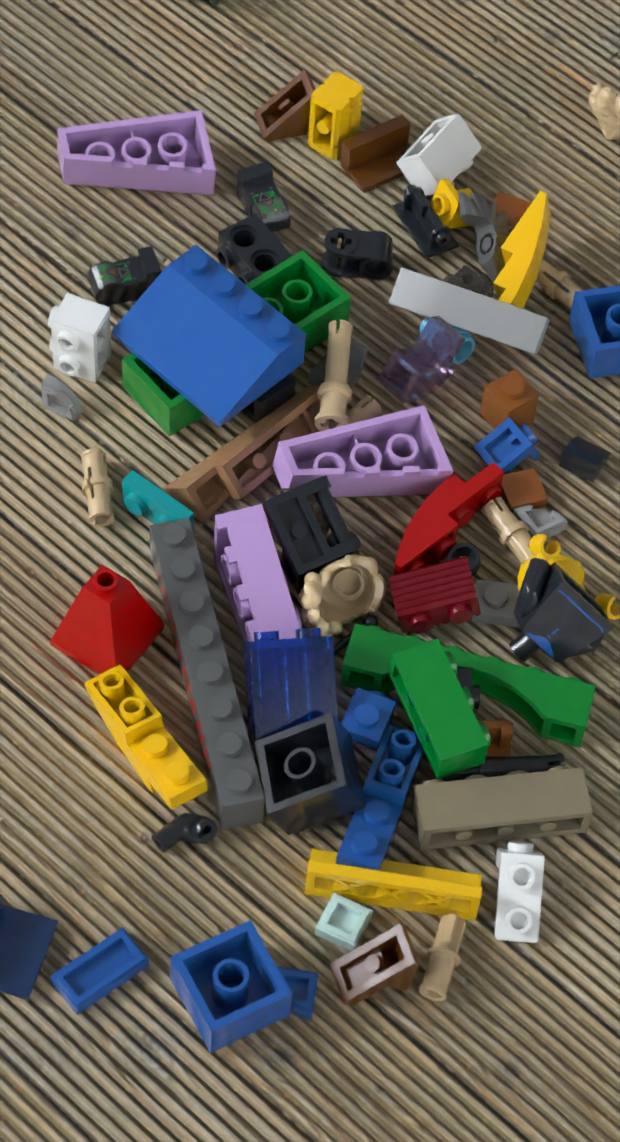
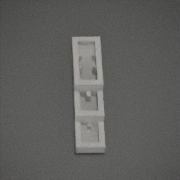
[388,267,550,355]

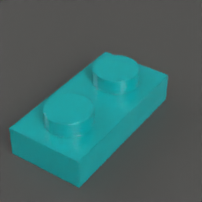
[122,470,194,534]

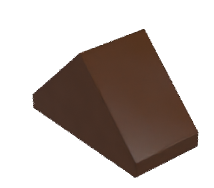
[254,69,316,142]

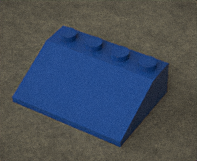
[111,245,306,427]

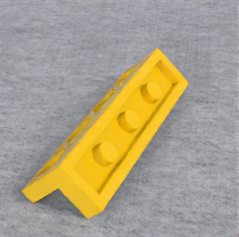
[304,849,482,921]

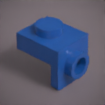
[341,687,396,750]

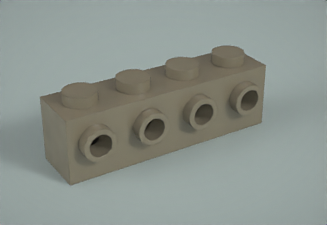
[412,766,593,850]

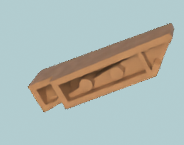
[164,384,321,521]

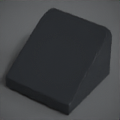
[559,436,611,482]

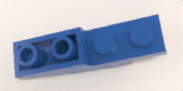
[335,724,424,871]

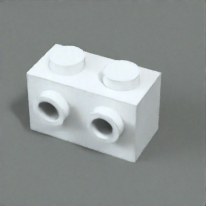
[396,113,482,196]
[48,293,111,383]

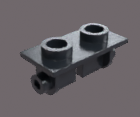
[392,184,459,259]

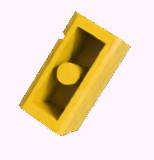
[308,72,363,160]

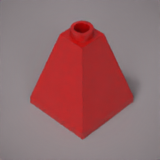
[50,565,164,675]

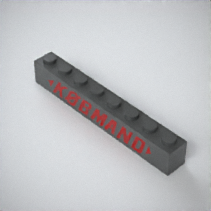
[150,518,265,830]

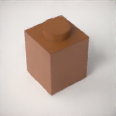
[480,369,539,429]

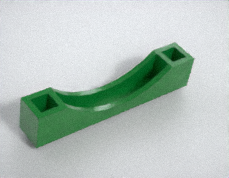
[340,623,596,747]

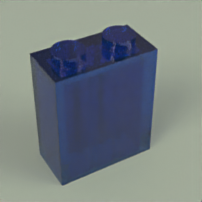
[243,627,338,743]

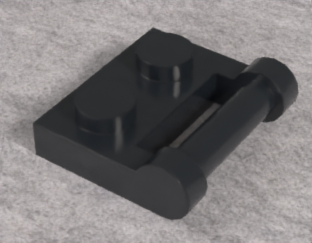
[262,475,361,578]

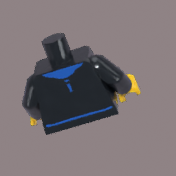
[509,534,620,662]

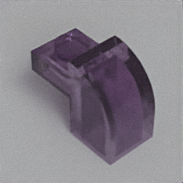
[377,316,465,404]

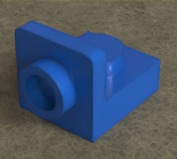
[474,417,541,475]

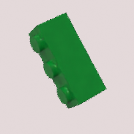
[389,639,491,779]

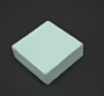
[315,893,373,951]

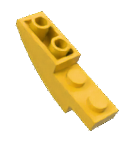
[84,664,208,810]

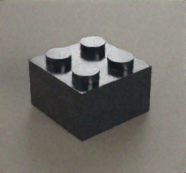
[255,712,366,835]

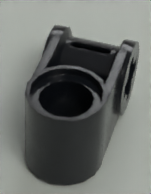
[321,228,393,281]

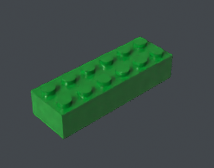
[122,250,351,437]

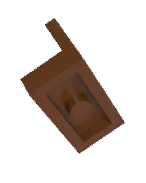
[340,114,411,193]

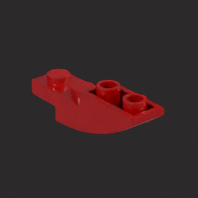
[393,462,504,575]

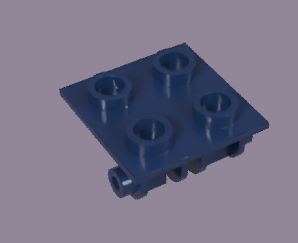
[0,894,58,1000]

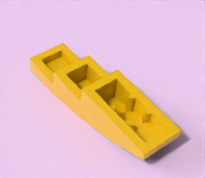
[493,190,551,309]

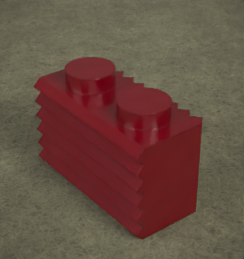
[388,556,481,634]

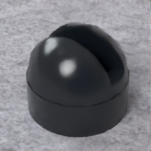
[448,543,481,576]

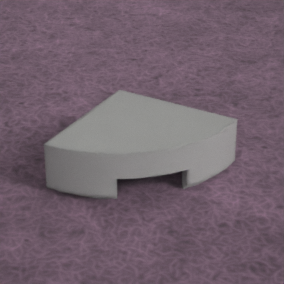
[41,374,83,421]
[513,505,568,539]

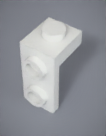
[494,841,545,943]

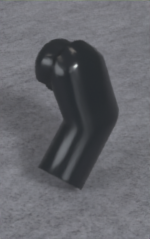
[151,813,217,853]

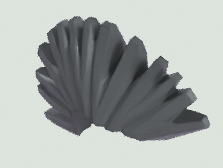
[459,192,515,282]

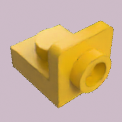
[429,179,473,229]

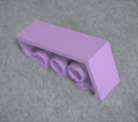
[57,110,216,195]
[272,405,453,498]
[213,504,314,693]

